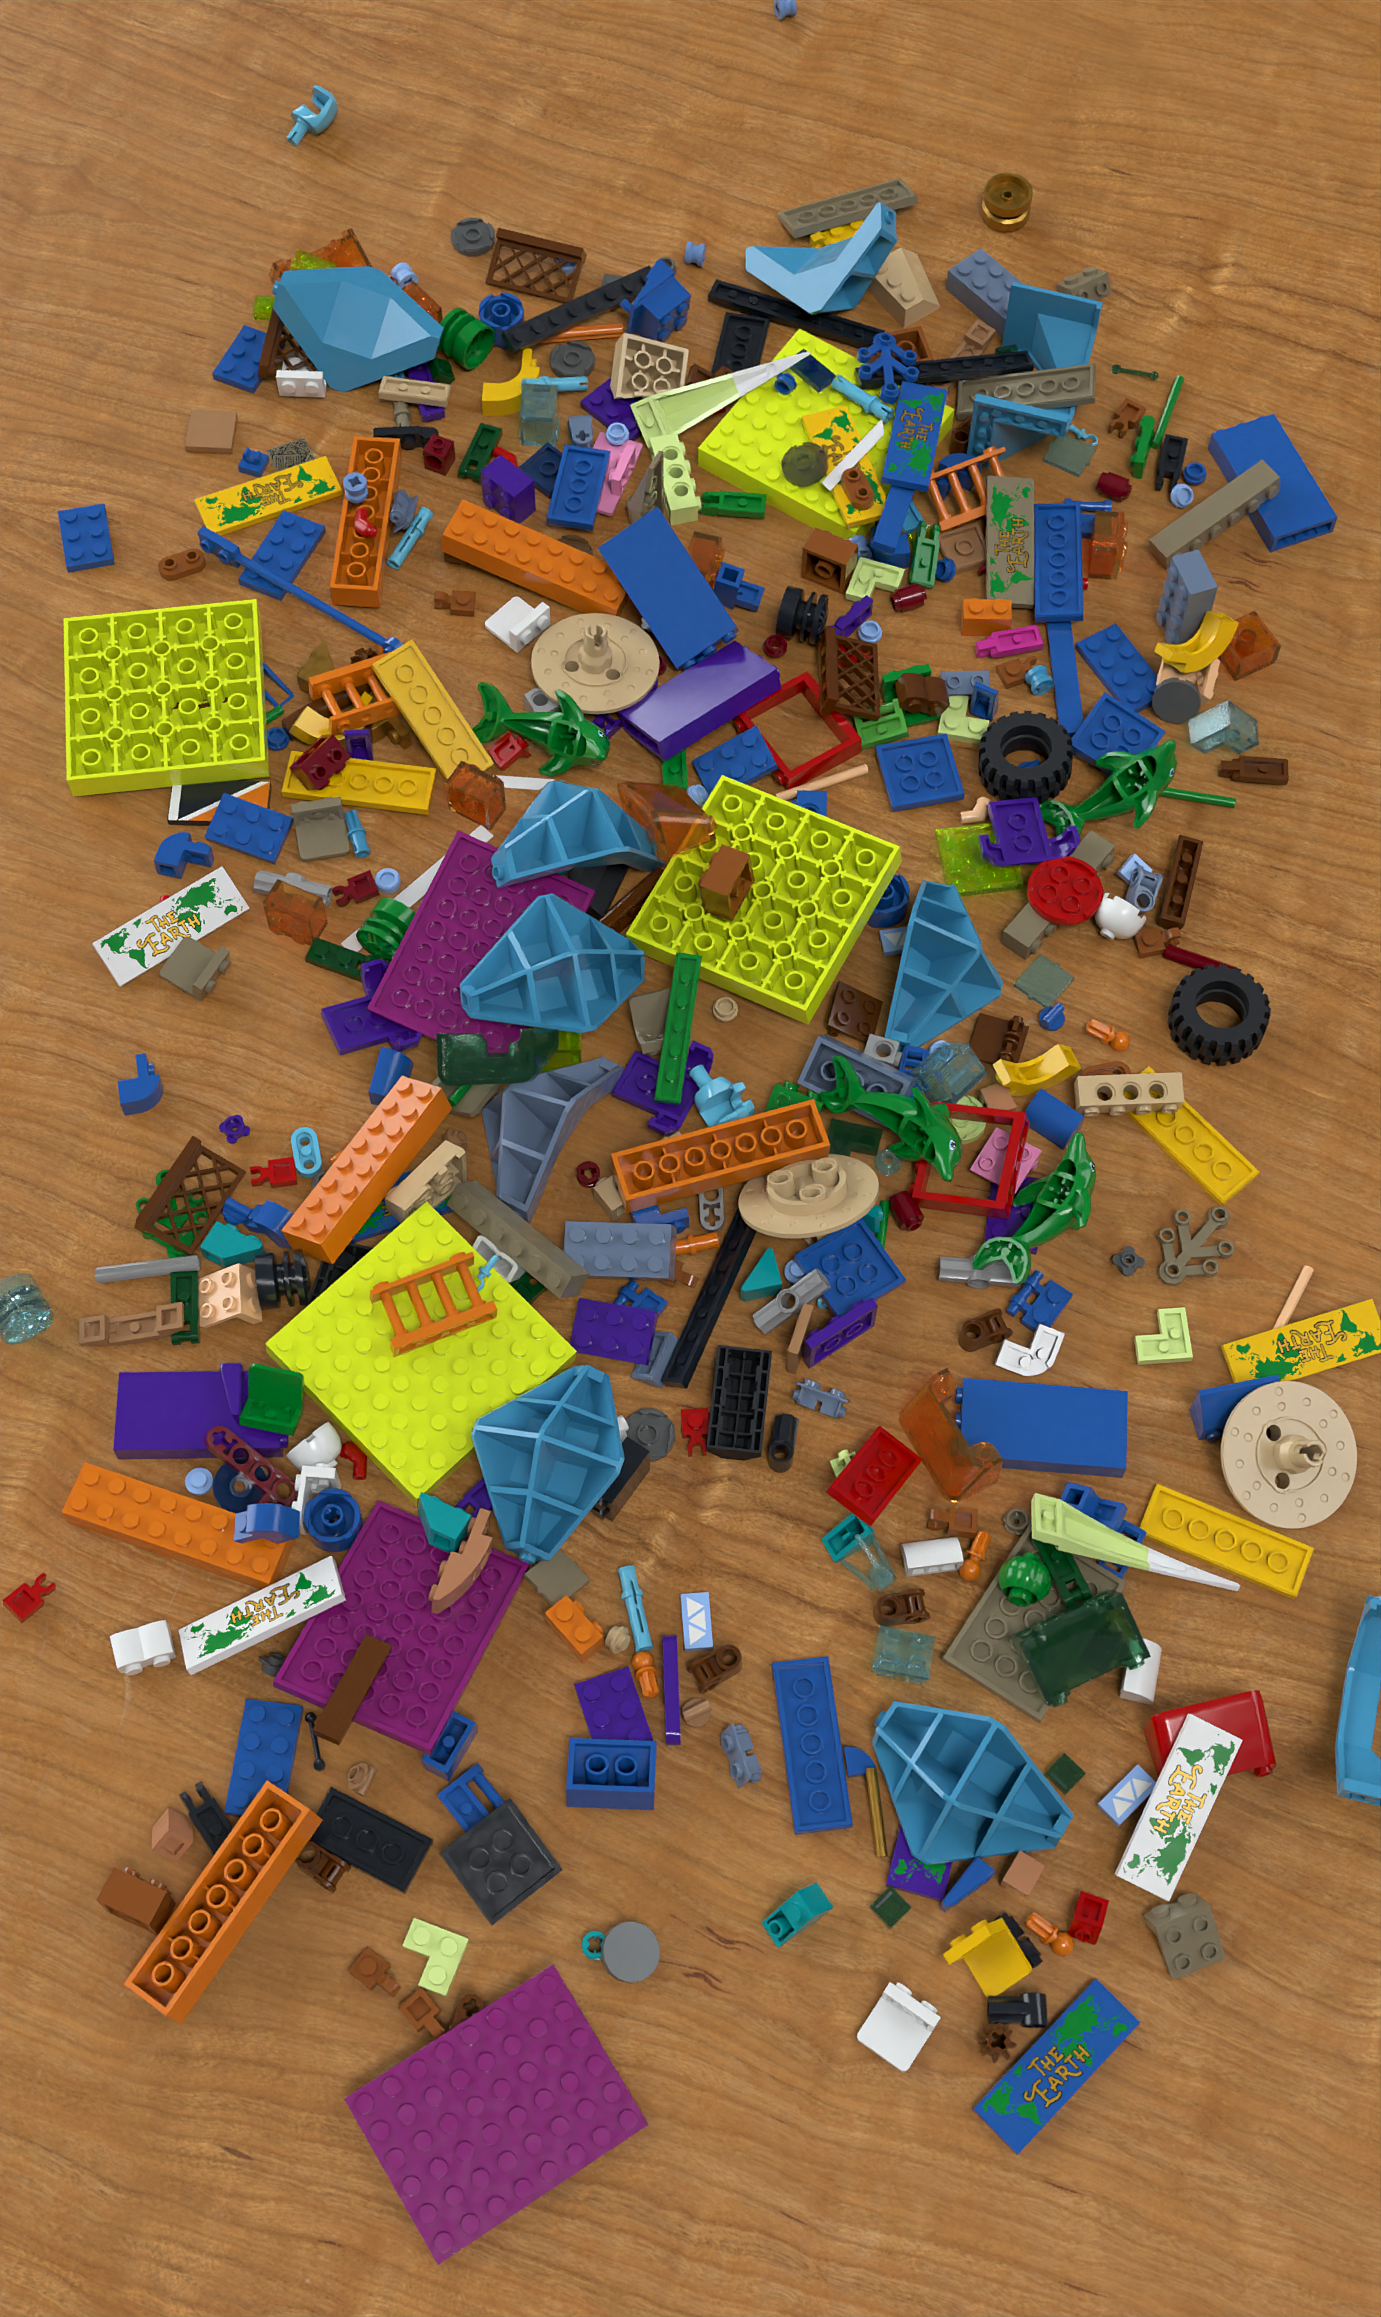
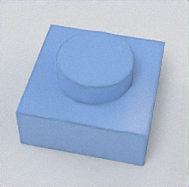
[1116,854,1153,885]

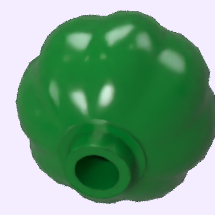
[998,1553,1052,1607]

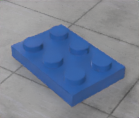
[212,325,286,394]
[58,503,115,573]
[692,725,779,796]
[205,793,294,865]

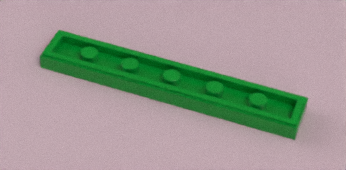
[654,952,702,1106]

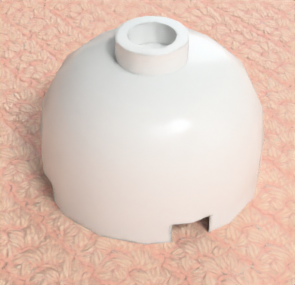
[1094,893,1146,941]
[287,1421,342,1471]

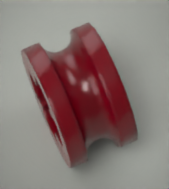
[577,1161,600,1188]

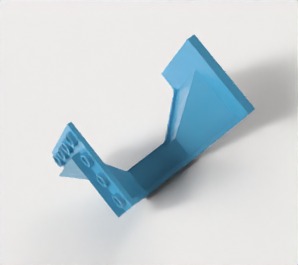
[967,282,1103,468]
[1335,1595,1381,1807]

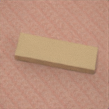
[378,376,451,407]

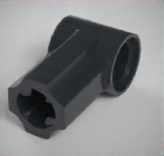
[768,1413,799,1473]
[987,1993,1048,2028]

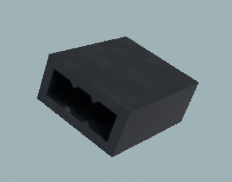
[591,1437,650,1522]

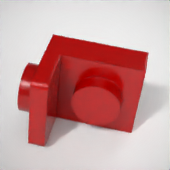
[487,732,531,771]
[1068,1891,1109,1945]

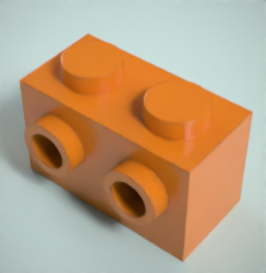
[961,598,1012,636]
[545,1595,604,1664]

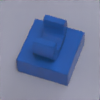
[238,448,270,478]

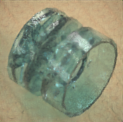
[0,1273,54,1345]

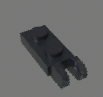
[373,426,439,449]
[1155,434,1188,493]
[179,1782,233,1856]

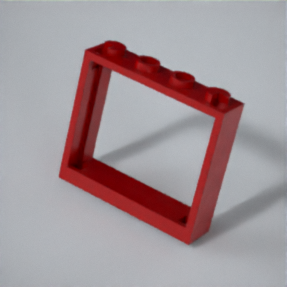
[733,671,862,790]
[910,1101,1030,1219]

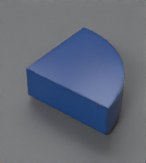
[843,1747,876,1778]

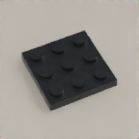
[439,1798,563,1926]

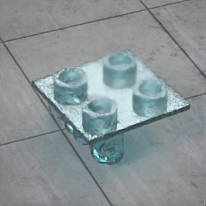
[872,1626,935,1685]

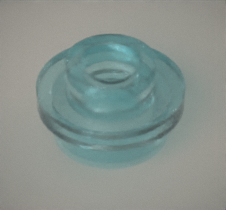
[875,1149,901,1175]

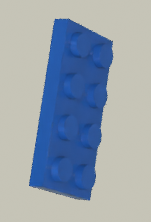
[547,444,611,531]
[238,510,326,601]
[1075,623,1158,713]
[224,1699,304,1817]

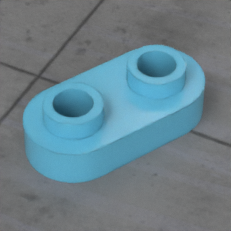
[291,1127,323,1178]

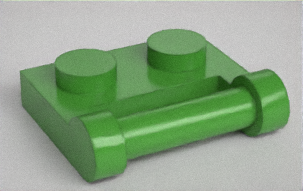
[854,698,909,750]

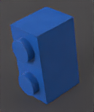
[421,1711,478,1782]

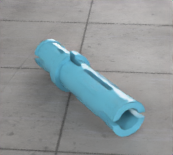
[831,375,894,423]
[521,376,588,395]
[386,507,433,570]
[617,1565,653,1652]

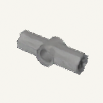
[253,870,332,908]
[938,1255,1019,1289]
[752,1268,831,1335]

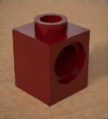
[423,434,456,476]

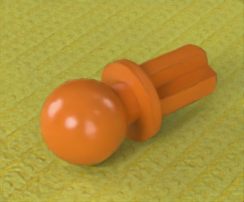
[1086,1019,1130,1052]
[959,1531,991,1581]
[632,1650,660,1699]
[1025,1912,1074,1956]

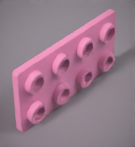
[593,432,643,516]

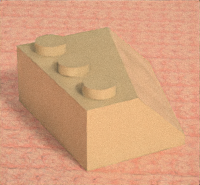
[867,248,940,328]
[610,333,689,399]
[385,1140,467,1224]

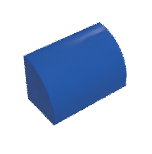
[368,1047,414,1105]
[1025,1088,1084,1150]

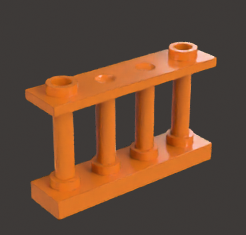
[928,446,1006,534]
[308,651,402,736]
[370,1252,497,1357]

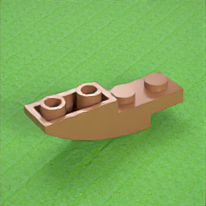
[429,1508,493,1614]

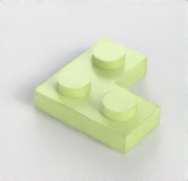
[845,557,905,602]
[937,695,989,745]
[1134,1307,1193,1365]
[402,1918,469,1998]

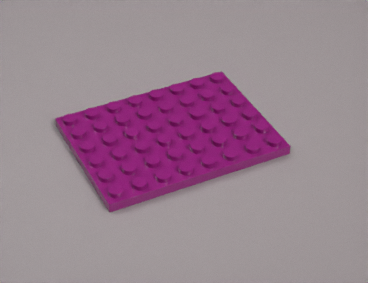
[367,830,596,1074]
[273,1500,529,1756]
[344,1964,648,2265]

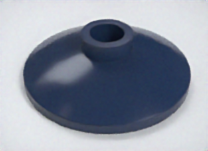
[212,1458,267,1514]

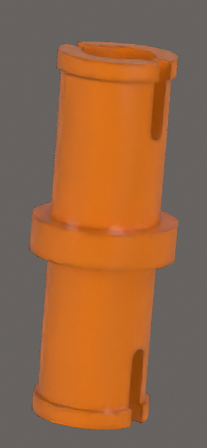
[676,1231,720,1256]

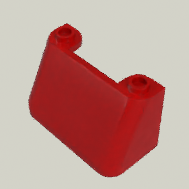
[1143,1690,1276,1778]

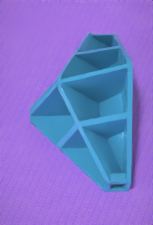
[746,202,898,315]
[272,266,444,392]
[491,780,666,888]
[884,880,1003,1052]
[460,893,645,1033]
[471,1364,625,1565]
[871,1701,1074,1865]

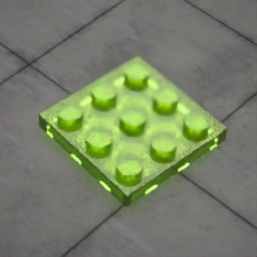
[935,823,1023,897]

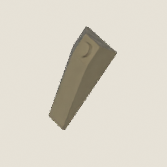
[626,450,664,525]

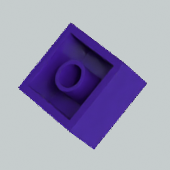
[480,455,536,524]

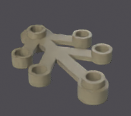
[1158,1206,1234,1286]

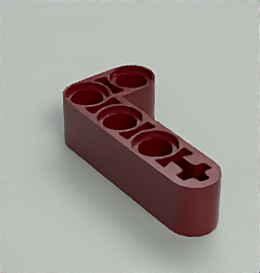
[203,1426,297,1507]

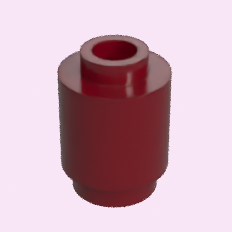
[1096,472,1133,502]
[890,583,927,613]
[889,1191,924,1232]

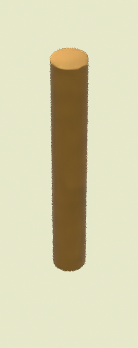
[865,1767,888,1858]

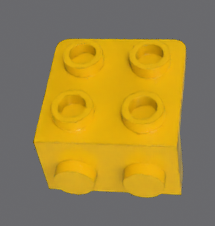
[943,1918,1032,1998]

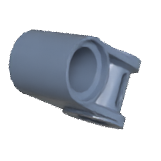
[568,415,593,448]
[1125,865,1163,916]

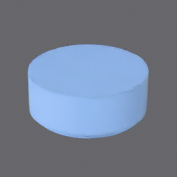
[375,868,401,894]

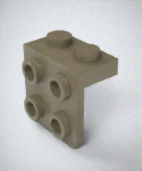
[291,797,350,862]
[160,936,231,1001]
[629,988,693,1055]
[431,1054,503,1117]
[1143,1893,1225,1979]

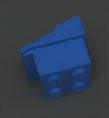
[620,259,691,342]

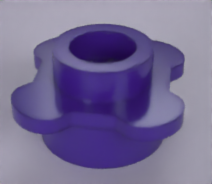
[219,1115,250,1144]

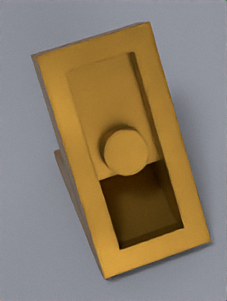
[371,716,412,750]

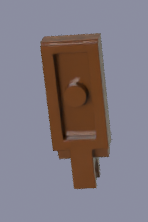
[1218,756,1289,785]

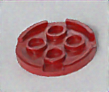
[1027,856,1104,926]

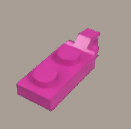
[975,625,1044,658]

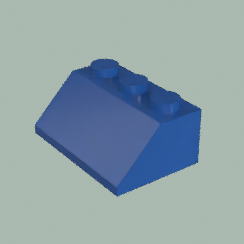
[1190,1375,1280,1441]
[566,1738,657,1810]

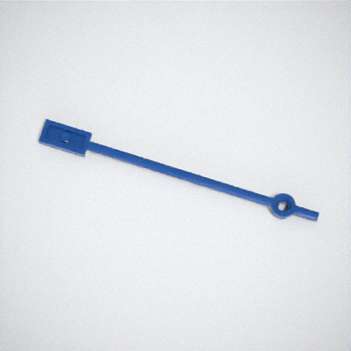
[197,526,403,654]

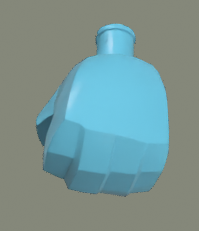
[286,85,338,146]
[689,1065,755,1127]

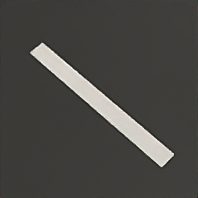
[341,825,493,952]

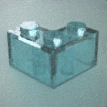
[1188,700,1259,754]

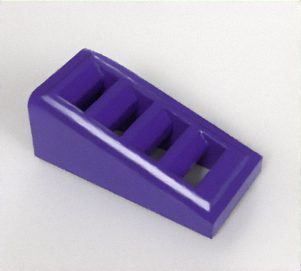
[344,729,374,761]
[220,1363,246,1425]

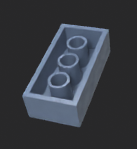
[946,248,1023,338]
[1156,549,1218,645]
[797,1034,918,1129]
[564,1221,677,1281]

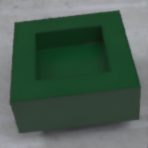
[427,357,455,385]

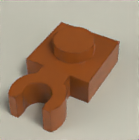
[1109,398,1146,438]
[996,656,1037,689]

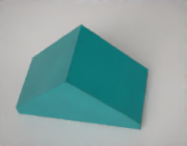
[740,1247,782,1302]
[821,1513,874,1563]

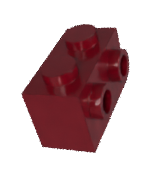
[289,734,351,790]

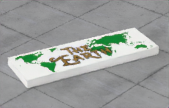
[92,866,250,987]
[179,1556,346,1675]
[1115,1713,1243,1901]

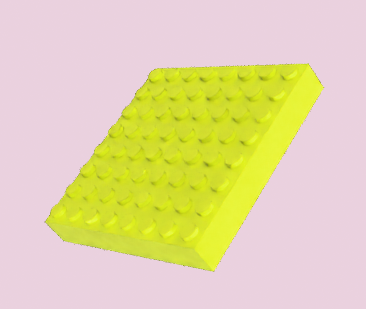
[698,329,954,539]
[64,599,270,797]
[626,775,902,1025]
[265,1201,577,1507]

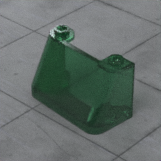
[436,1029,559,1086]
[1010,1590,1151,1707]

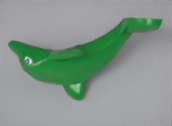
[471,682,610,776]
[1039,739,1178,838]
[820,1056,962,1182]
[973,1132,1096,1285]

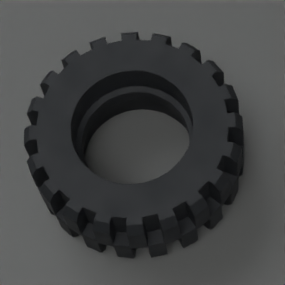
[978,711,1073,804]
[1167,964,1271,1066]

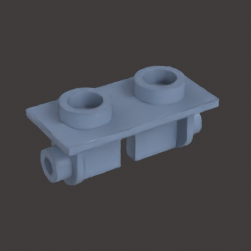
[389,490,418,533]
[941,670,990,696]
[792,1378,851,1419]
[720,1724,762,1789]

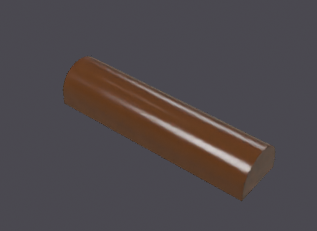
[282,683,372,741]
[1159,835,1204,930]
[598,867,664,933]

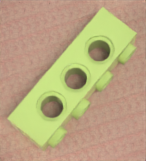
[650,433,701,525]

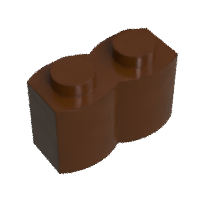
[895,673,950,716]

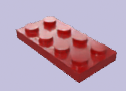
[826,1425,923,1527]

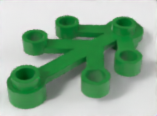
[136,1170,208,1258]

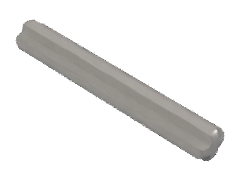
[95,1255,201,1283]

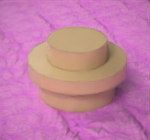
[713,997,738,1022]
[605,1626,631,1654]

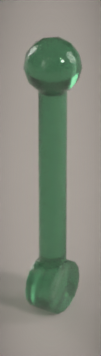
[1112,364,1159,380]

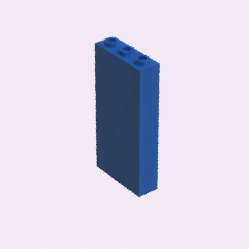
[1208,414,1338,552]
[598,506,739,671]
[953,1378,1128,1478]

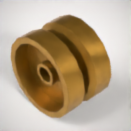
[981,173,1033,232]

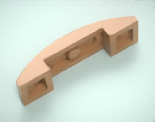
[925,320,996,393]
[79,1302,184,1346]

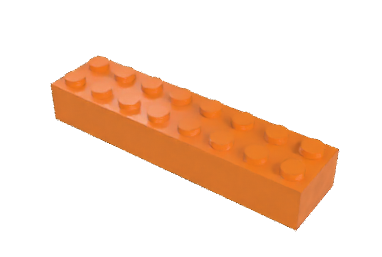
[330,436,402,608]
[441,499,629,617]
[281,1076,452,1265]
[611,1099,830,1213]
[62,1462,295,1590]
[124,1781,323,2024]

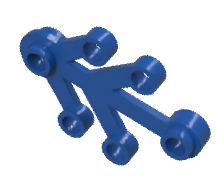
[857,332,919,404]

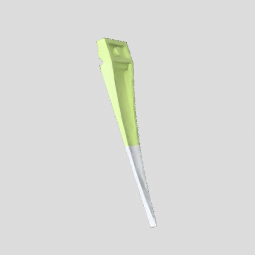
[630,351,811,449]
[1031,1493,1241,1591]

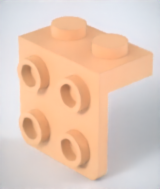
[1156,659,1220,705]
[198,1263,262,1328]

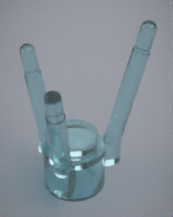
[841,1534,897,1592]

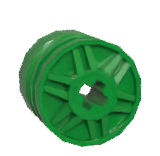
[438,307,495,370]
[356,897,415,964]

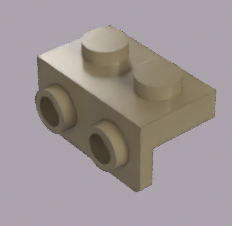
[1056,266,1111,301]

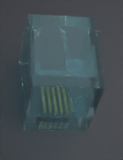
[519,383,560,447]
[910,1042,988,1104]

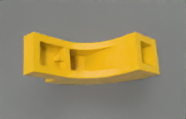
[482,349,541,416]
[1154,611,1239,673]
[289,692,373,745]
[993,1044,1082,1096]

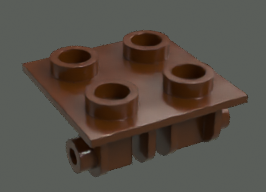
[827,981,883,1044]
[966,1013,1029,1064]

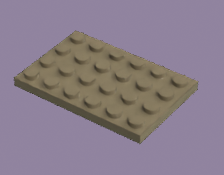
[942,1523,1127,1723]

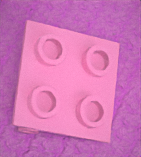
[970,1127,1042,1194]

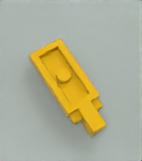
[809,219,865,248]

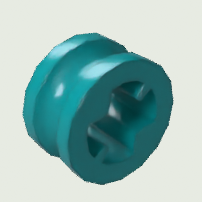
[582,1931,605,1961]

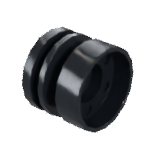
[776,586,829,645]
[255,1249,310,1310]

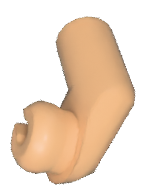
[960,797,991,824]

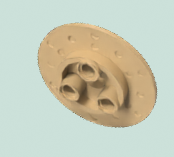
[531,613,659,714]
[738,1154,880,1245]
[1221,1381,1357,1529]

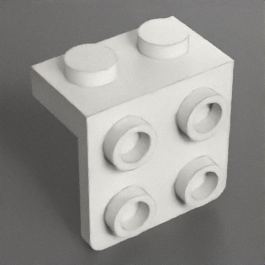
[276,357,327,397]
[485,597,551,653]
[292,1463,342,1535]
[857,1982,941,2072]

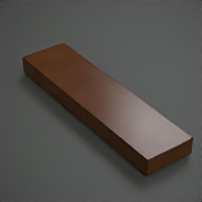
[313,1634,392,1746]

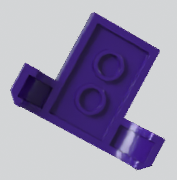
[978,797,1080,867]
[321,959,422,1055]
[612,1040,714,1137]

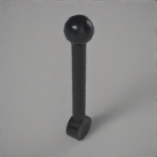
[305,1712,325,1772]

